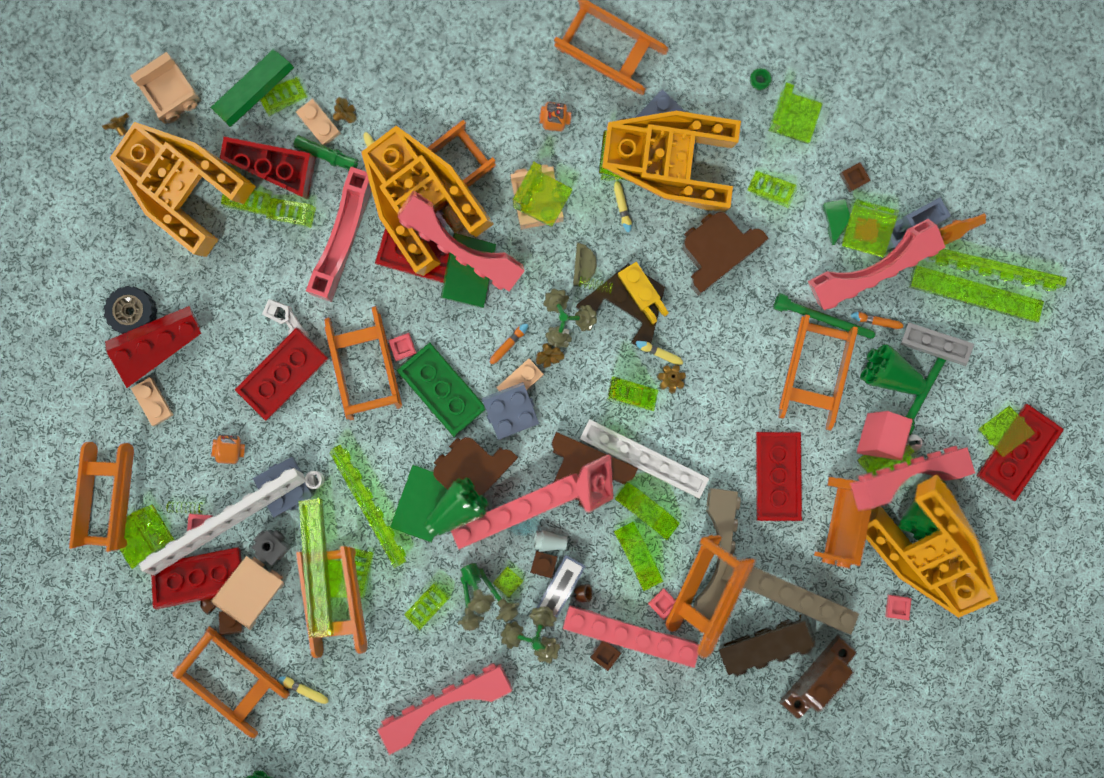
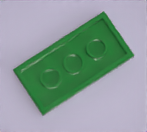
[210,49,294,127]
[396,342,486,437]

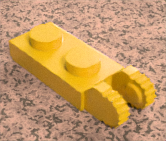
[617,261,669,324]

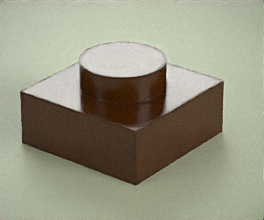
[839,162,871,193]
[530,551,557,579]
[219,611,244,635]
[590,640,621,671]

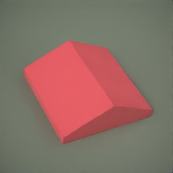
[857,411,913,461]
[575,455,613,512]

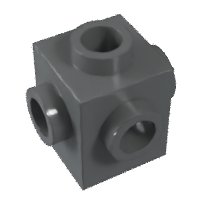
[251,530,291,566]

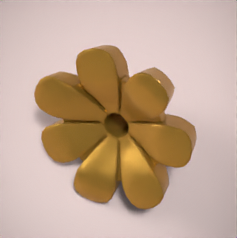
[333,97,357,124]
[102,112,129,136]
[536,343,565,368]
[657,365,686,393]

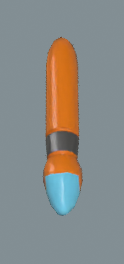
[851,312,904,329]
[490,324,528,364]

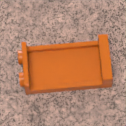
[814,477,872,569]

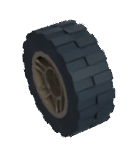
[104,286,157,334]

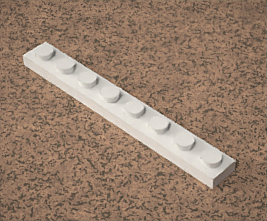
[139,468,306,575]

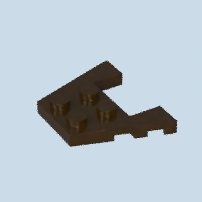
[575,263,665,353]

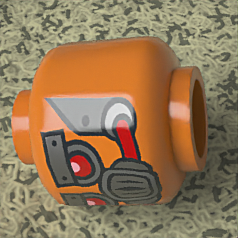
[539,101,571,132]
[211,434,245,464]

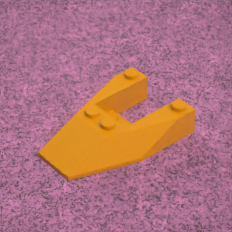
[602,111,741,213]
[110,122,256,257]
[361,125,494,276]
[866,475,999,618]

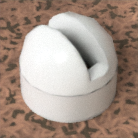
[905,434,922,452]
[305,471,325,489]

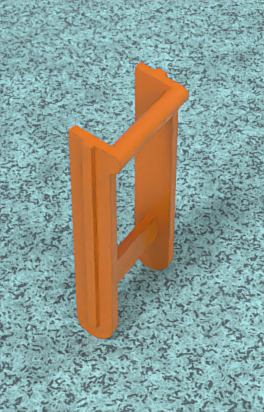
[554,0,669,95]
[427,120,496,213]
[324,306,403,421]
[778,315,858,431]
[69,442,134,552]
[665,535,756,658]
[296,546,367,658]
[172,626,290,738]

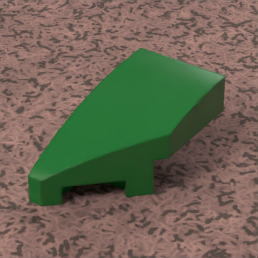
[823,199,851,245]

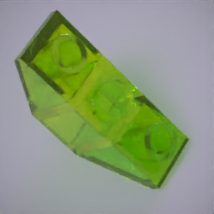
[606,376,658,411]
[615,482,680,540]
[613,521,664,592]

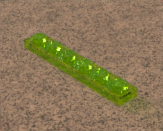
[929,249,1067,291]
[908,265,1044,323]
[329,444,406,568]
[298,498,334,638]

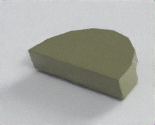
[573,243,597,286]

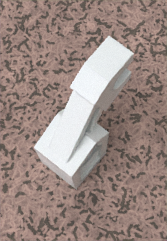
[262,299,309,338]

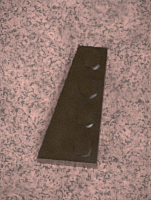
[718,614,815,676]

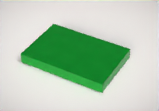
[440,233,496,308]
[390,465,447,543]

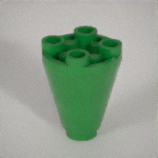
[860,344,926,395]
[424,477,489,537]
[898,478,947,541]

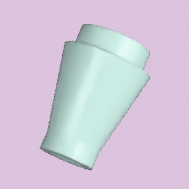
[534,530,567,552]

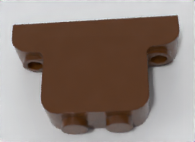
[682,212,769,296]
[552,432,638,508]
[433,437,518,496]
[779,635,856,719]

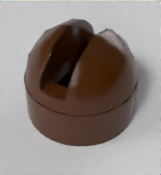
[574,584,592,602]
[200,598,216,615]

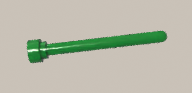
[773,293,875,339]
[904,357,946,435]

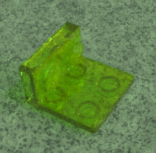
[768,82,823,144]
[512,162,572,227]
[842,199,899,257]
[120,504,175,569]

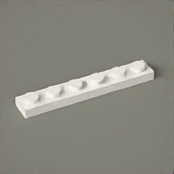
[580,419,709,499]

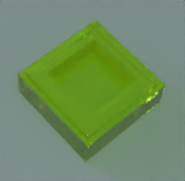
[493,566,524,598]

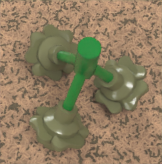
[543,288,597,348]
[500,607,560,664]

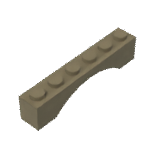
[694,488,741,621]
[722,564,859,635]

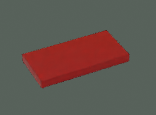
[375,228,449,283]
[235,327,329,421]
[976,404,1064,502]
[756,432,802,521]
[151,547,242,610]

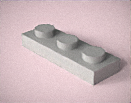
[900,323,974,366]

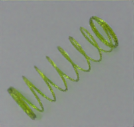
[578,276,613,294]
[166,501,203,513]

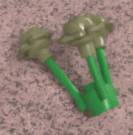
[457,563,519,631]

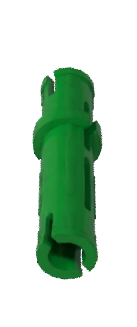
[293,135,359,170]

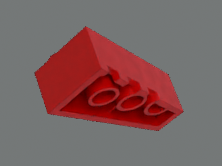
[220,136,316,200]
[105,306,202,388]

